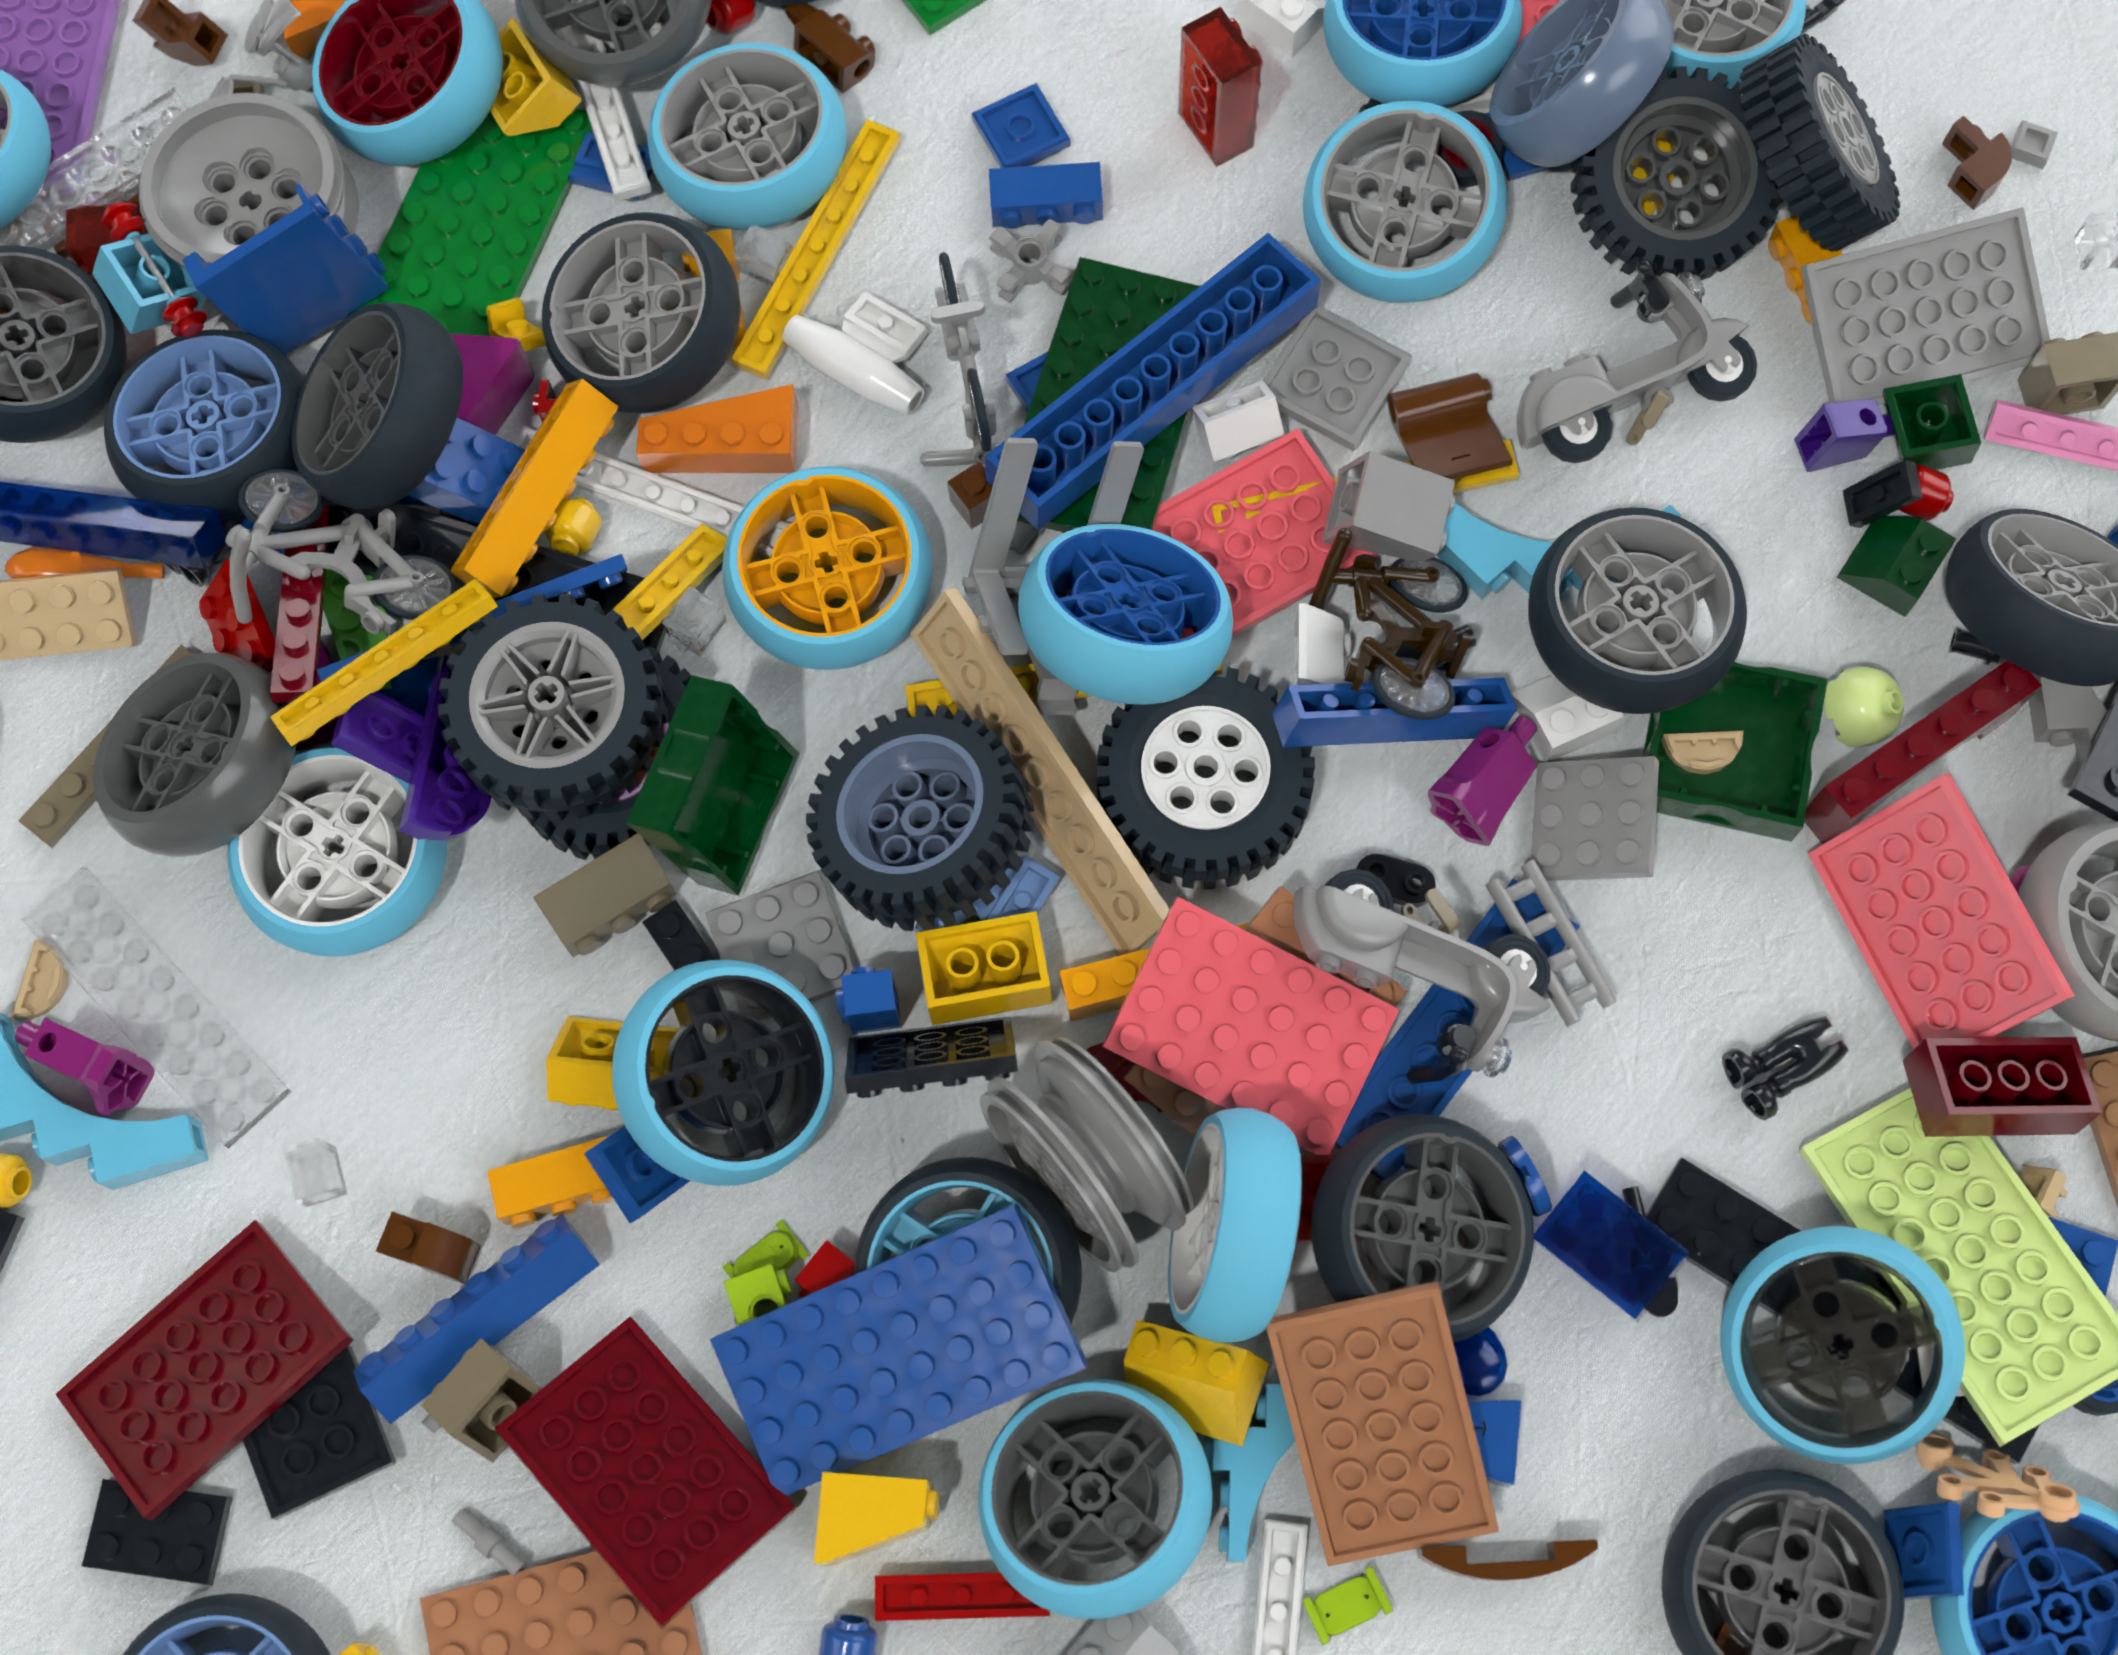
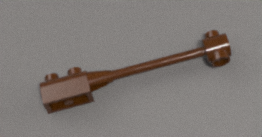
[781,3,876,94]

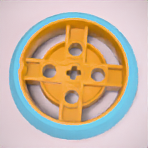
[722,466,933,670]

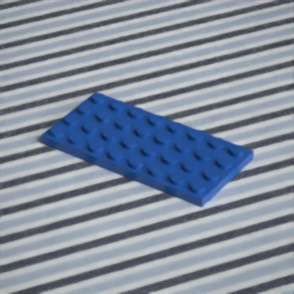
[710,1203,1089,1495]

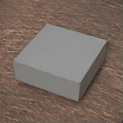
[2011,120,2058,169]

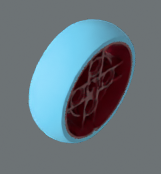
[312,0,503,166]

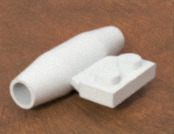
[782,291,927,415]

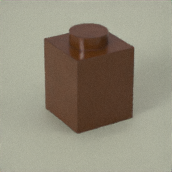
[947,462,992,529]

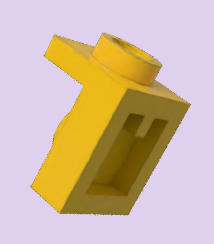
[486,298,546,352]

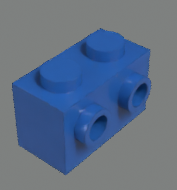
[835,966,902,1034]

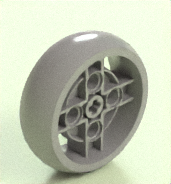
[2018,821,2118,1042]

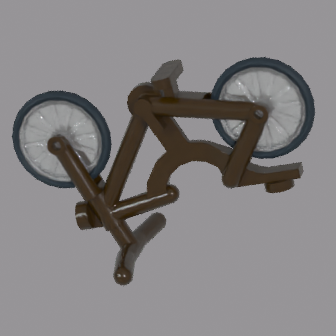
[1309,528,1471,720]

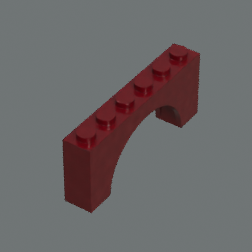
[1804,660,2042,844]

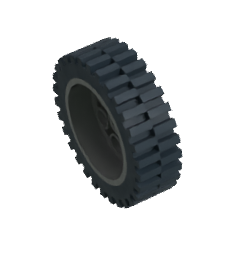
[1570,66,1784,284]

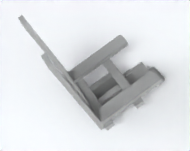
[962,438,1144,715]

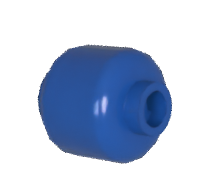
[818,1614,878,1655]

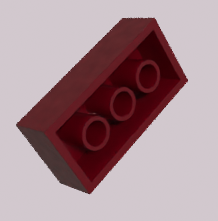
[1902,1037,2102,1137]

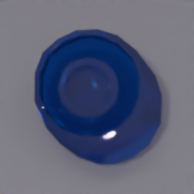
[1454,1327,1508,1396]

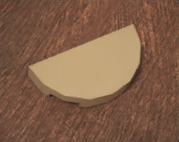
[1661,731,1743,774]
[11,939,68,1020]

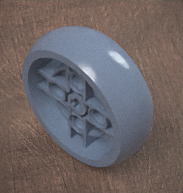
[1489,0,1674,167]

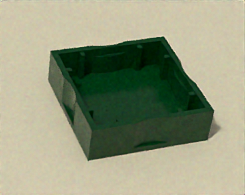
[1642,653,1827,842]
[626,675,800,896]

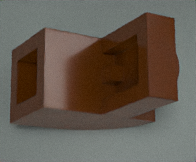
[132,0,228,66]
[1942,116,2012,211]
[376,1211,481,1284]

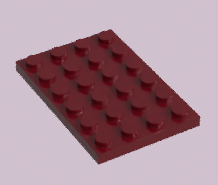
[55,1220,354,1521]
[495,1316,796,1629]

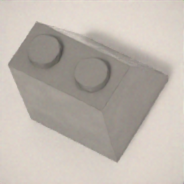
[1322,451,1455,562]

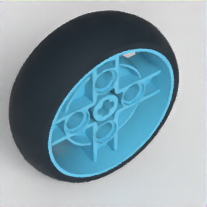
[854,1157,1082,1323]

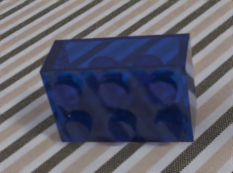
[1534,1170,1690,1323]

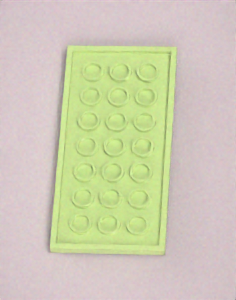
[1799,1088,2118,1447]

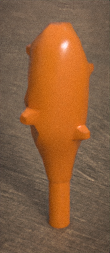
[4,545,165,579]

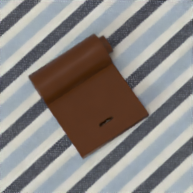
[1387,372,1512,480]

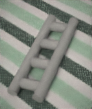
[1485,860,1617,1027]

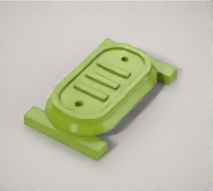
[722,1220,810,1278]
[1301,1566,1394,1646]

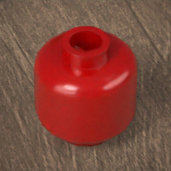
[706,0,756,35]
[1899,464,1954,521]

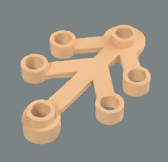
[1916,1433,2080,1522]

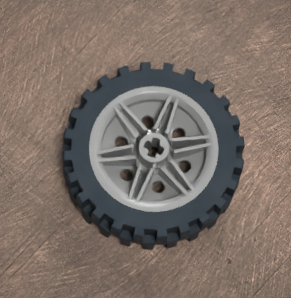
[437,593,668,821]

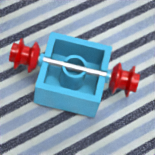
[92,202,207,338]

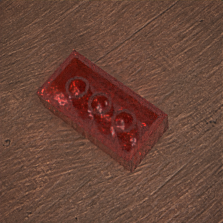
[1178,6,1263,167]

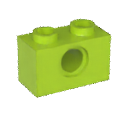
[723,1263,792,1326]

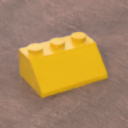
[490,17,582,136]
[916,911,1052,1025]
[546,1016,680,1110]
[1124,1320,1269,1447]

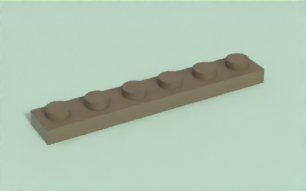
[18,645,194,848]

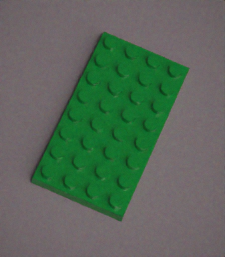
[347,108,593,336]

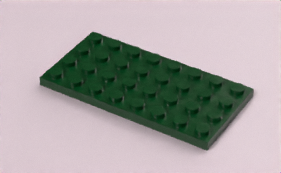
[1017,257,1200,533]

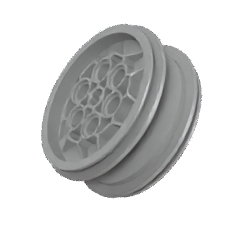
[139,93,359,268]
[979,1037,1194,1272]

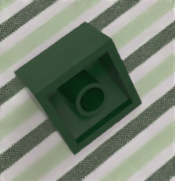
[1882,374,1982,470]
[1836,516,1957,617]

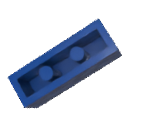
[989,162,1103,229]

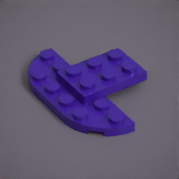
[331,654,492,841]

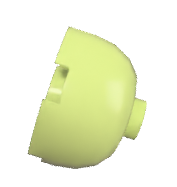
[1824,667,1904,747]

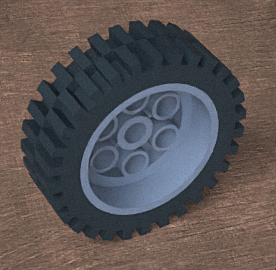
[806,705,1035,931]

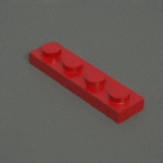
[875,1572,1050,1621]

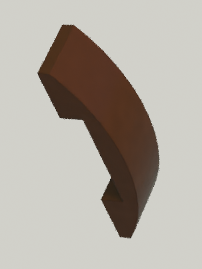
[1417,1539,1598,1581]

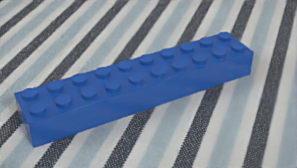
[985,233,1322,531]

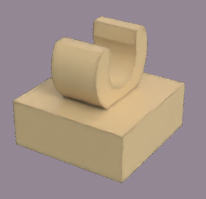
[2019,1165,2067,1217]

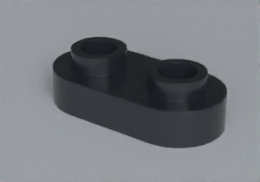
[1356,854,1436,908]

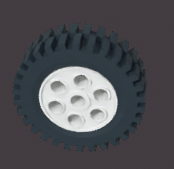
[1097,667,1315,890]

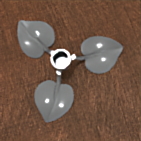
[209,0,313,99]

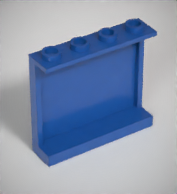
[182,184,389,355]

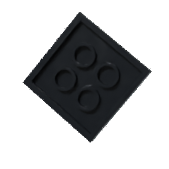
[243,1345,396,1520]

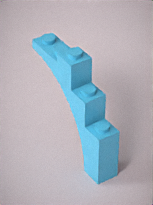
[1436,502,1681,599]
[0,1012,209,1190]
[1204,1384,1295,1563]

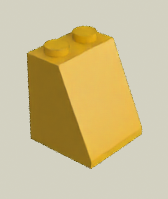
[814,1472,940,1566]

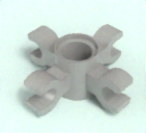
[989,219,1071,303]

